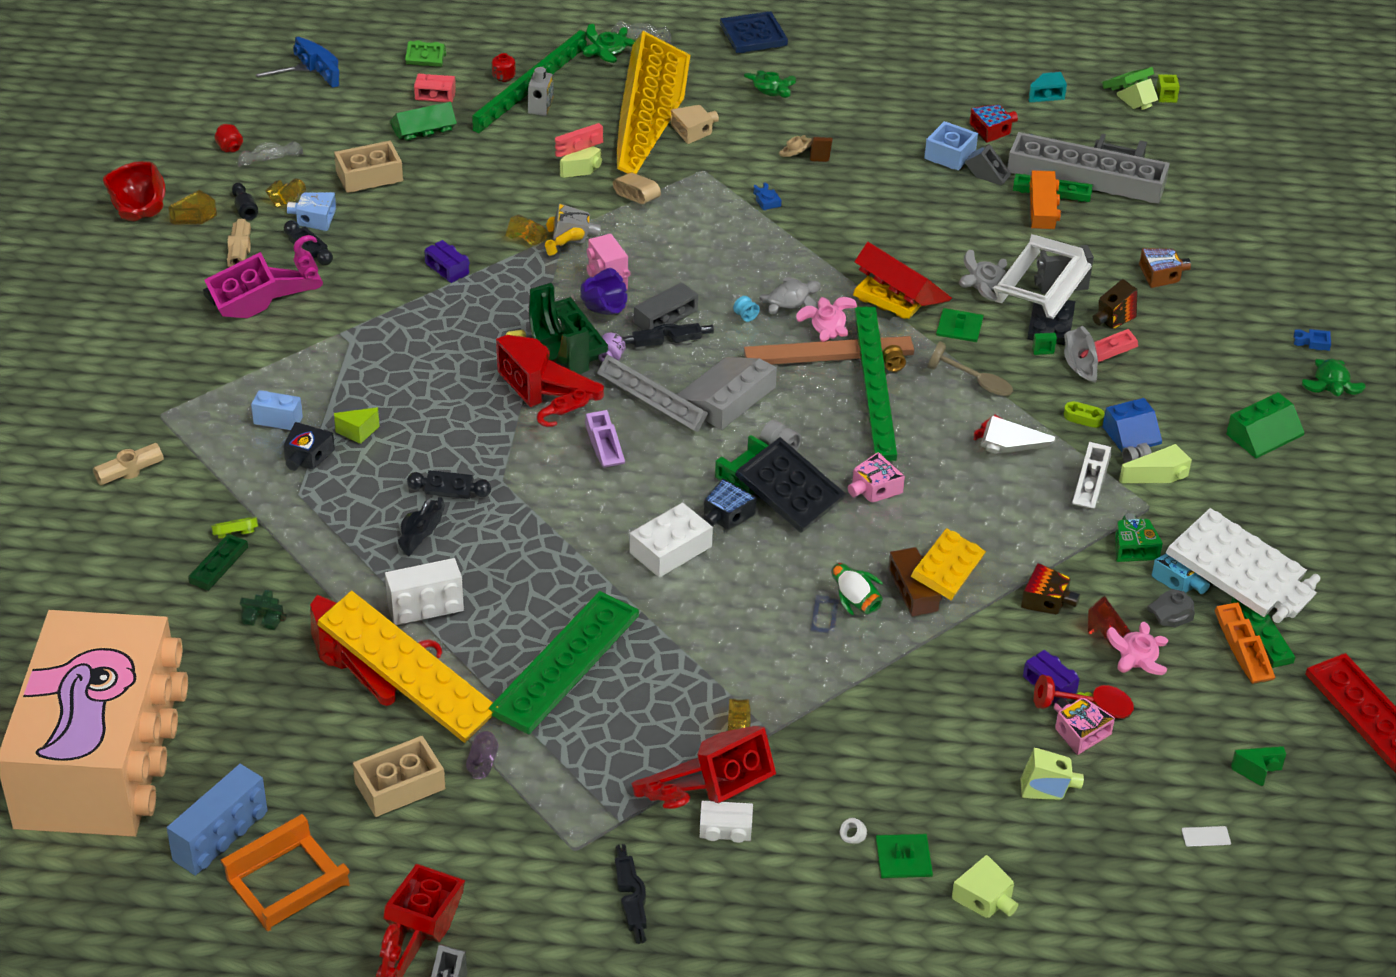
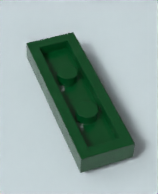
[188,534,248,591]

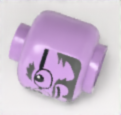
[599,332,626,362]

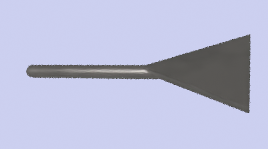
[256,63,317,78]

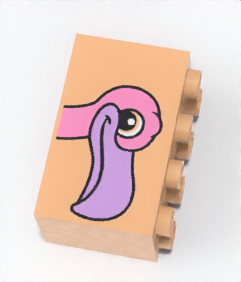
[0,610,188,837]

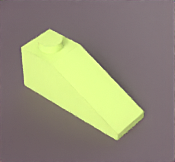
[1119,444,1192,483]

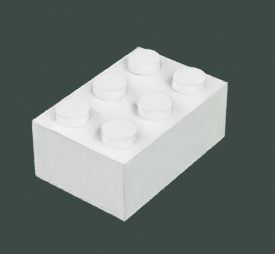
[630,503,713,578]
[385,558,464,625]

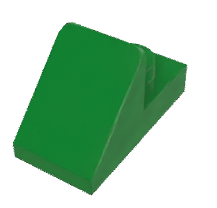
[1231,746,1286,786]

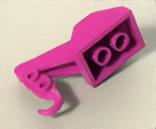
[204,235,323,318]

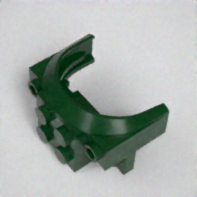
[529,283,608,374]

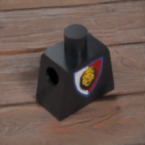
[284,422,335,471]

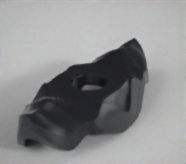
[398,497,445,557]

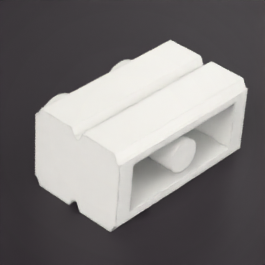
[700,801,753,843]

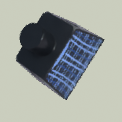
[702,478,757,529]

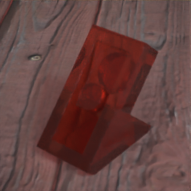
[1088,596,1131,649]

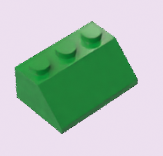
[390,101,457,141]
[1226,392,1304,459]

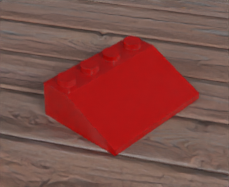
[854,241,952,306]

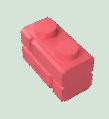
[414,74,456,103]

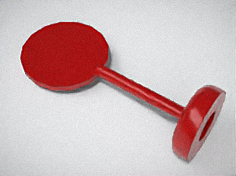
[1034,674,1134,718]

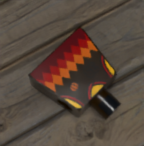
[1092,279,1137,329]
[1021,563,1080,615]

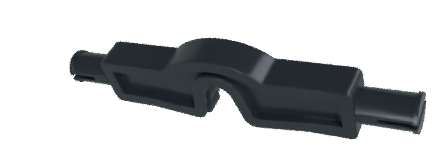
[622,323,714,347]
[615,844,647,944]

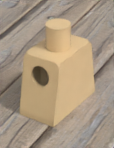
[671,105,719,144]

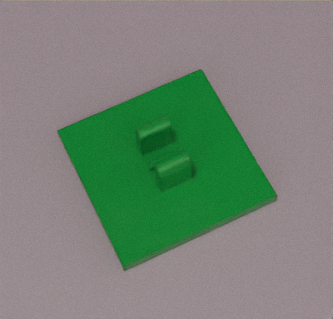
[936,308,984,342]
[876,834,933,878]

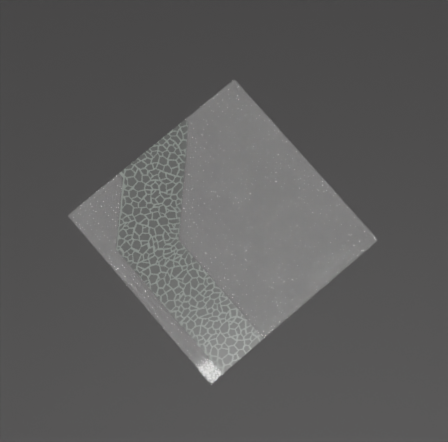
[161,171,1150,851]

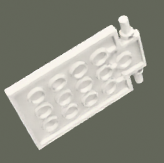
[1166,508,1320,623]

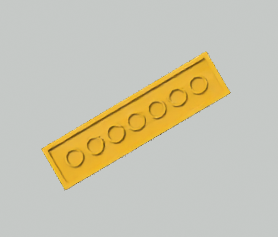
[318,590,498,743]

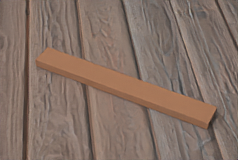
[744,336,914,364]

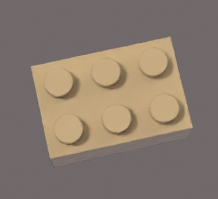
[334,141,403,193]
[353,735,445,817]

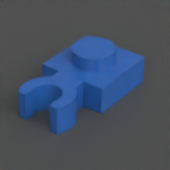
[754,183,782,211]
[1293,329,1331,351]

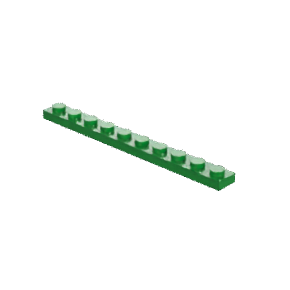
[472,30,587,133]
[854,307,897,461]

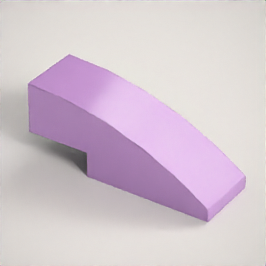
[585,410,625,468]

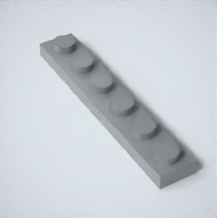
[597,355,708,432]

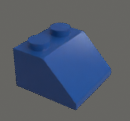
[1103,398,1162,452]

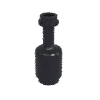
[232,183,258,220]

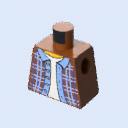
[1139,248,1191,288]

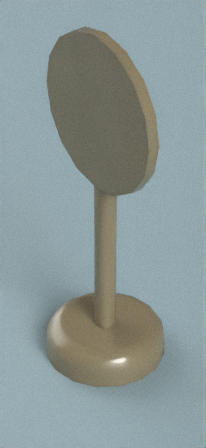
[927,341,1013,396]

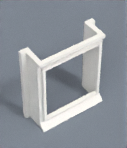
[993,234,1092,319]

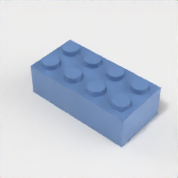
[166,764,268,876]

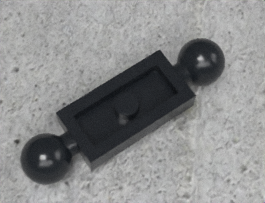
[283,220,333,265]
[407,470,491,499]

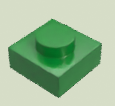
[1032,333,1057,355]

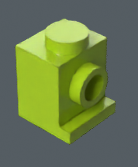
[1156,74,1180,103]

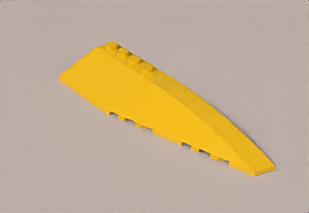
[617,31,691,174]

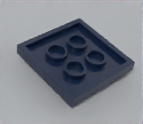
[720,11,788,53]

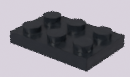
[1027,300,1076,345]

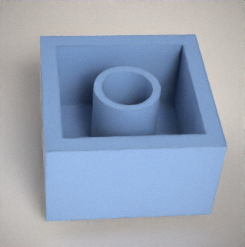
[924,121,978,171]

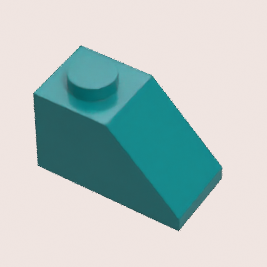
[1028,72,1067,103]

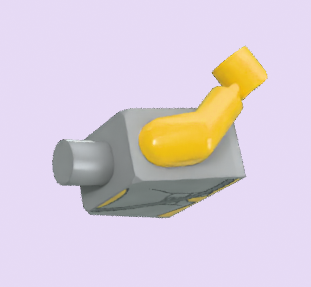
[545,204,601,256]

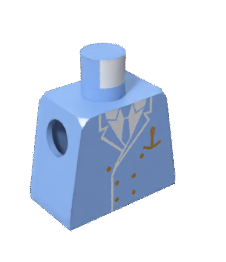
[287,192,336,231]

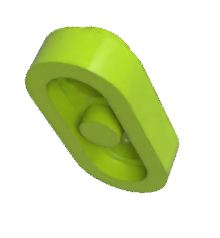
[211,517,258,538]

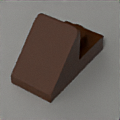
[810,137,833,162]

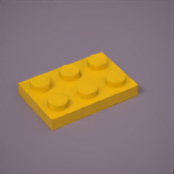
[853,276,921,319]

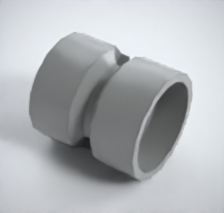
[759,419,802,451]

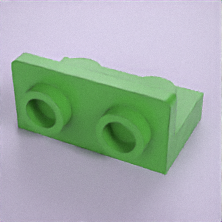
[405,40,446,67]

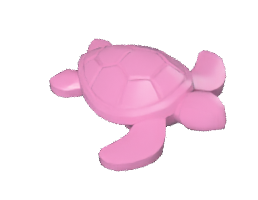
[796,297,857,342]
[1107,622,1168,675]

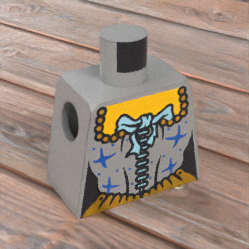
[528,67,554,116]

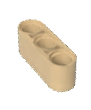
[613,173,661,204]

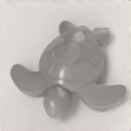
[959,250,1007,301]
[760,277,821,314]

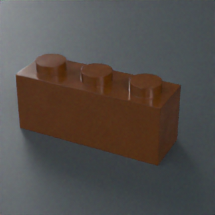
[888,547,942,616]

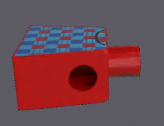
[969,105,1018,143]

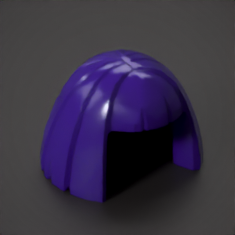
[580,268,627,314]

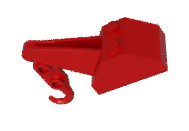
[496,334,604,427]
[310,595,442,706]
[631,726,776,809]
[376,864,465,977]

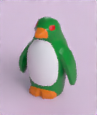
[831,562,883,615]

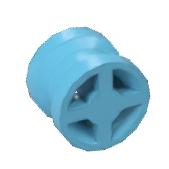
[733,296,760,322]

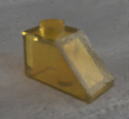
[168,190,217,224]

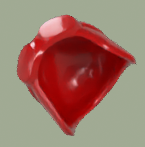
[103,161,166,221]

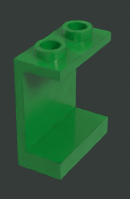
[715,435,769,495]

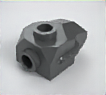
[1147,589,1195,628]

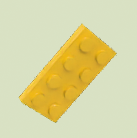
[911,528,986,601]

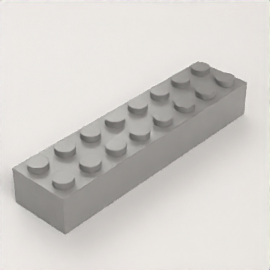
[1008,132,1170,204]

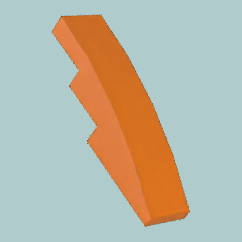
[1214,602,1276,684]

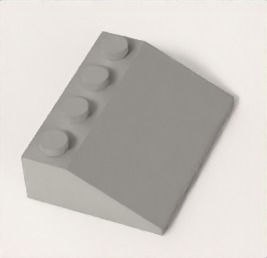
[677,357,777,430]

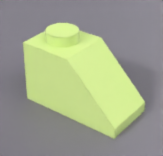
[1117,79,1158,110]
[560,146,602,178]

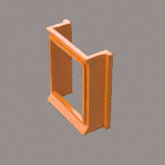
[221,814,350,932]

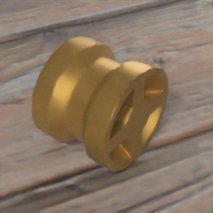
[882,345,906,372]

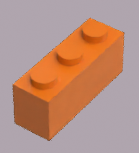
[1029,170,1061,229]

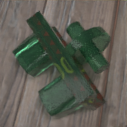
[240,589,287,630]

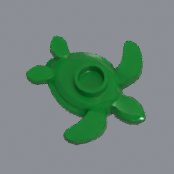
[583,23,635,63]
[744,70,796,98]
[1302,358,1366,397]

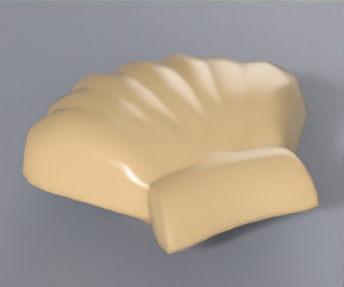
[779,135,812,157]

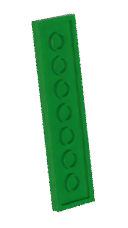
[488,591,639,735]

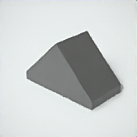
[431,944,467,977]

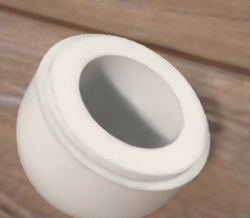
[840,818,867,844]

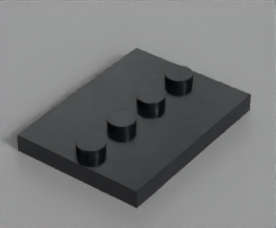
[735,437,846,533]

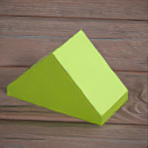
[334,407,380,444]

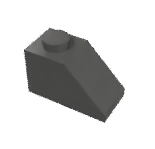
[965,144,1011,185]

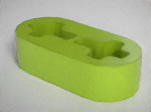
[1063,401,1105,428]

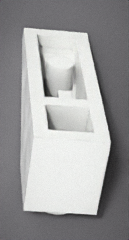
[981,416,1055,453]
[1072,442,1111,510]

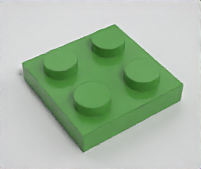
[1102,67,1154,90]

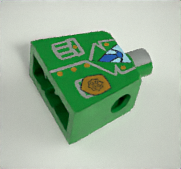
[1115,513,1163,562]

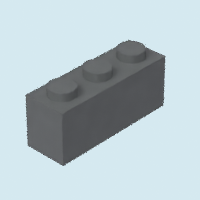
[634,282,698,330]

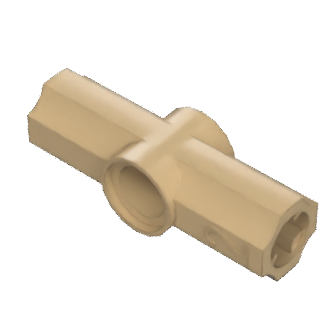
[227,219,251,267]
[93,443,164,486]

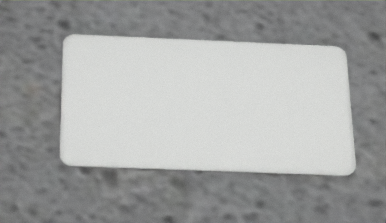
[1182,826,1231,846]

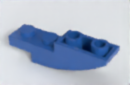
[293,37,339,88]

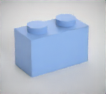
[251,390,303,430]

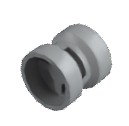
[1122,443,1152,463]

